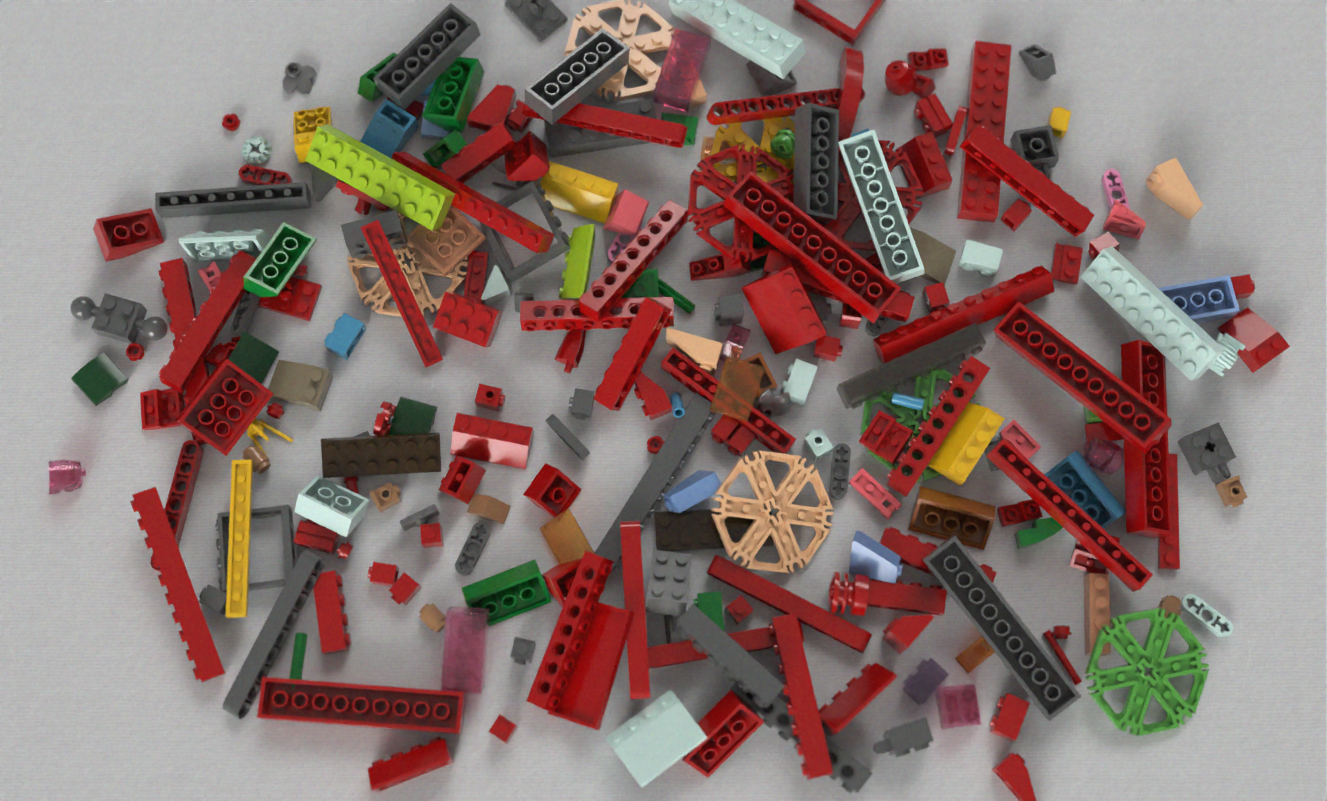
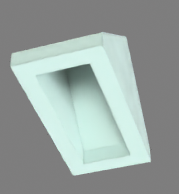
[481,265,510,305]

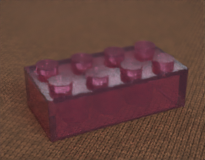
[653,28,711,112]
[441,606,490,694]

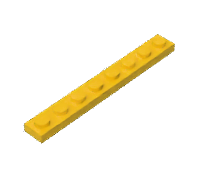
[226,460,253,618]

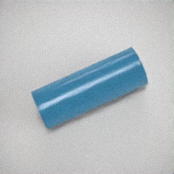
[670,392,685,418]
[891,392,924,411]

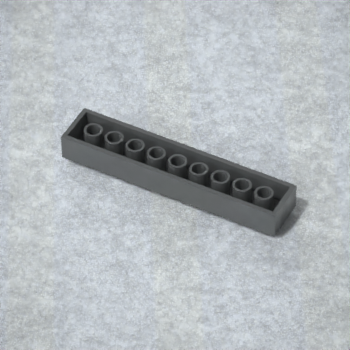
[922,535,1082,721]

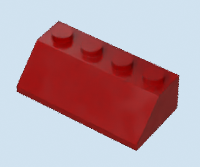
[450,413,534,470]
[682,690,765,778]
[367,737,454,792]

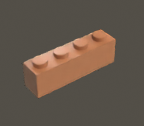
[1084,573,1111,656]

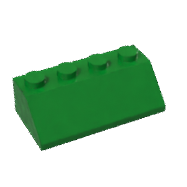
[422,57,485,132]
[244,222,317,297]
[462,559,552,631]

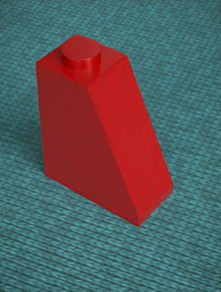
[467,84,516,132]

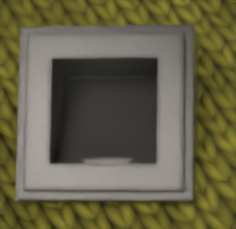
[514,293,535,312]

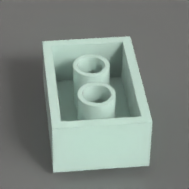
[294,475,369,537]

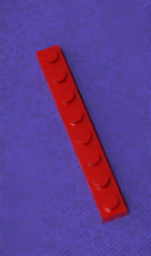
[360,220,443,367]

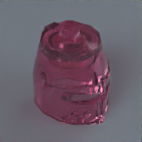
[1083,438,1124,475]
[49,459,86,494]

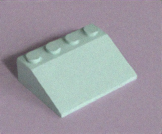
[179,229,269,262]
[605,690,707,788]

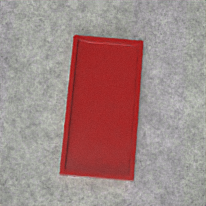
[547,602,634,731]

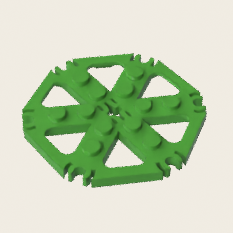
[860,361,980,483]
[1085,608,1209,736]

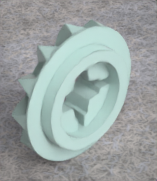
[241,136,271,164]

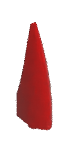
[555,329,587,374]

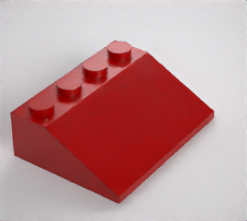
[741,262,827,354]
[175,358,274,456]
[819,662,898,736]

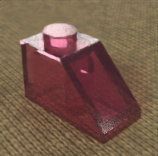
[719,324,751,365]

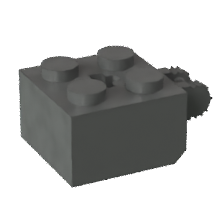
[1010,125,1059,179]
[1178,422,1236,483]
[873,717,934,758]

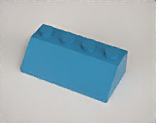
[1044,450,1126,529]

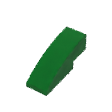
[1014,517,1063,549]

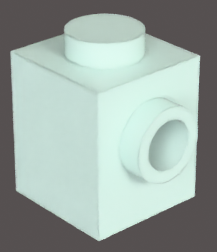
[803,428,834,461]

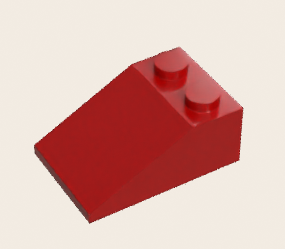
[93,208,164,262]
[1217,307,1290,373]

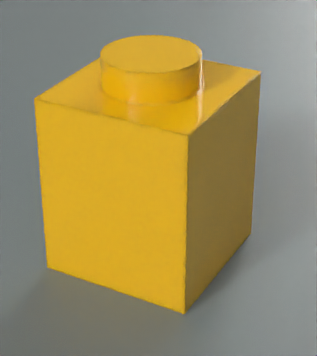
[1047,107,1071,138]

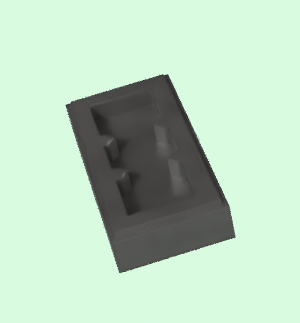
[400,504,440,531]

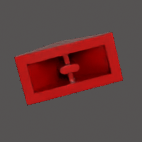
[839,303,862,329]

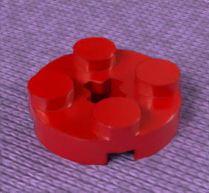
[373,401,396,436]

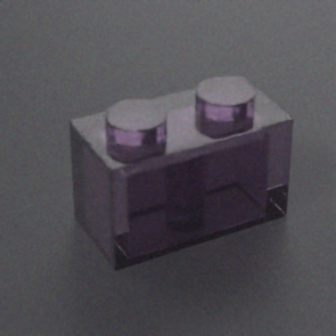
[902,658,949,705]

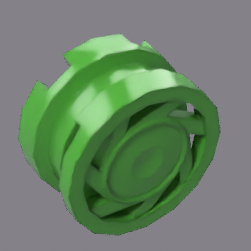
[770,129,795,159]

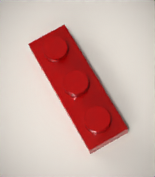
[463,251,489,303]

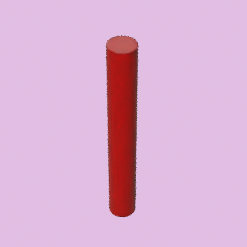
[1043,630,1082,685]

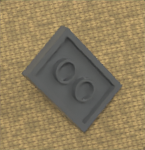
[504,0,567,42]

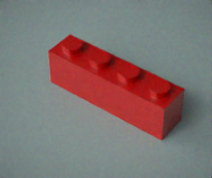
[441,122,518,183]
[313,570,351,655]
[867,579,947,616]

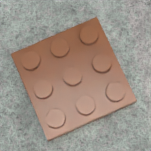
[405,205,486,277]

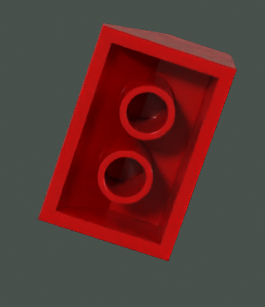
[504,130,550,181]
[895,132,953,199]
[882,615,934,654]

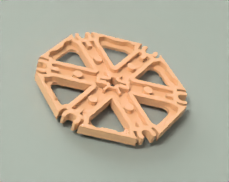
[564,0,680,101]
[347,208,468,318]
[711,450,833,573]

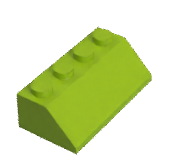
[559,224,596,300]

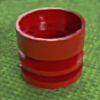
[828,572,869,616]

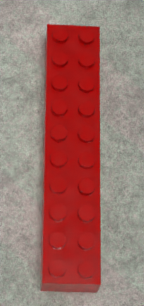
[957,41,1012,223]
[724,171,901,324]
[993,302,1172,454]
[1121,340,1172,538]
[257,677,466,735]

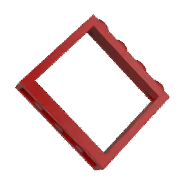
[793,0,886,46]

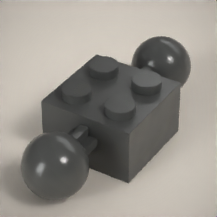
[70,293,168,344]

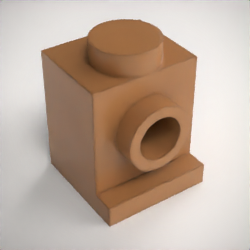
[1215,475,1247,508]
[369,482,402,512]
[1157,595,1182,618]

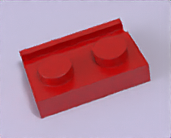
[1051,243,1083,285]

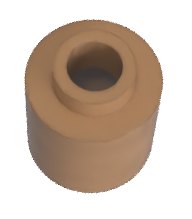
[242,445,271,474]
[419,603,448,633]

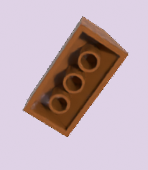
[908,486,996,550]

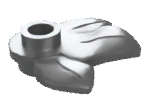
[282,62,317,94]
[757,388,790,418]

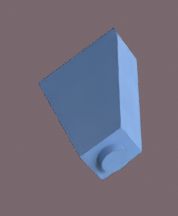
[662,470,722,513]
[849,531,903,583]

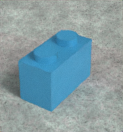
[324,313,367,360]

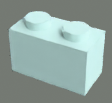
[958,239,1003,276]
[780,359,818,406]

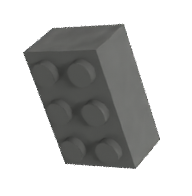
[341,210,407,259]
[645,550,692,616]

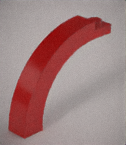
[836,46,864,148]

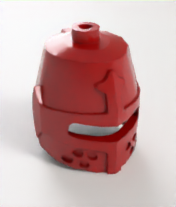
[885,60,918,96]

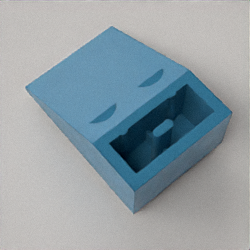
[360,99,419,158]

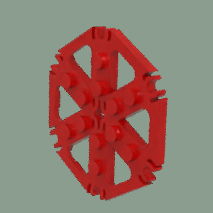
[819,138,923,251]
[687,144,794,262]

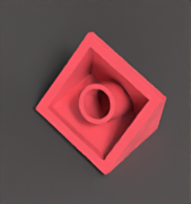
[603,189,649,235]

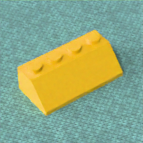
[536,161,619,224]
[928,402,1005,486]

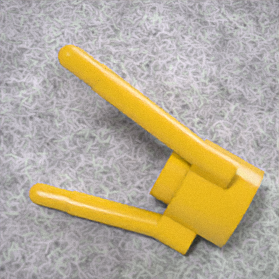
[247,418,293,456]

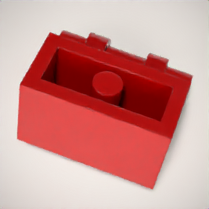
[438,456,486,505]

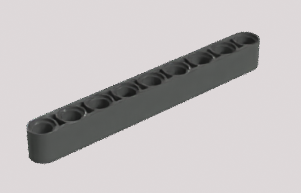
[222,550,325,719]

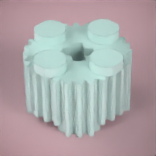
[1209,333,1245,377]

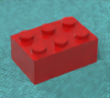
[433,291,503,348]

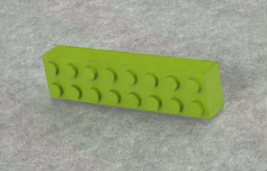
[305,124,455,230]

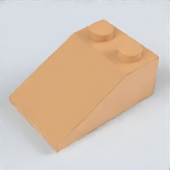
[1146,158,1203,220]
[666,327,723,375]

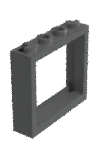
[479,181,571,282]
[215,505,296,593]

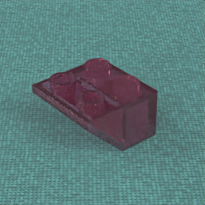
[935,684,982,730]

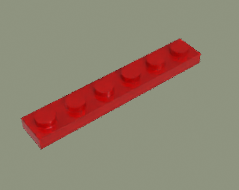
[1157,454,1180,570]

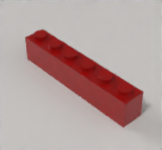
[593,297,672,411]
[879,527,997,583]

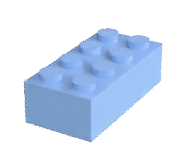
[1158,275,1240,324]

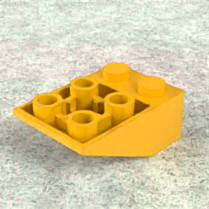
[293,106,333,164]

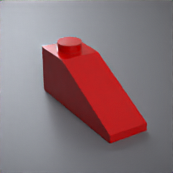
[992,753,1036,801]

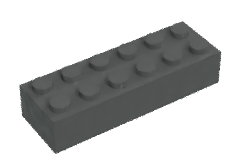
[373,3,481,110]
[525,28,630,124]
[544,99,656,158]
[793,103,839,224]
[676,604,785,709]

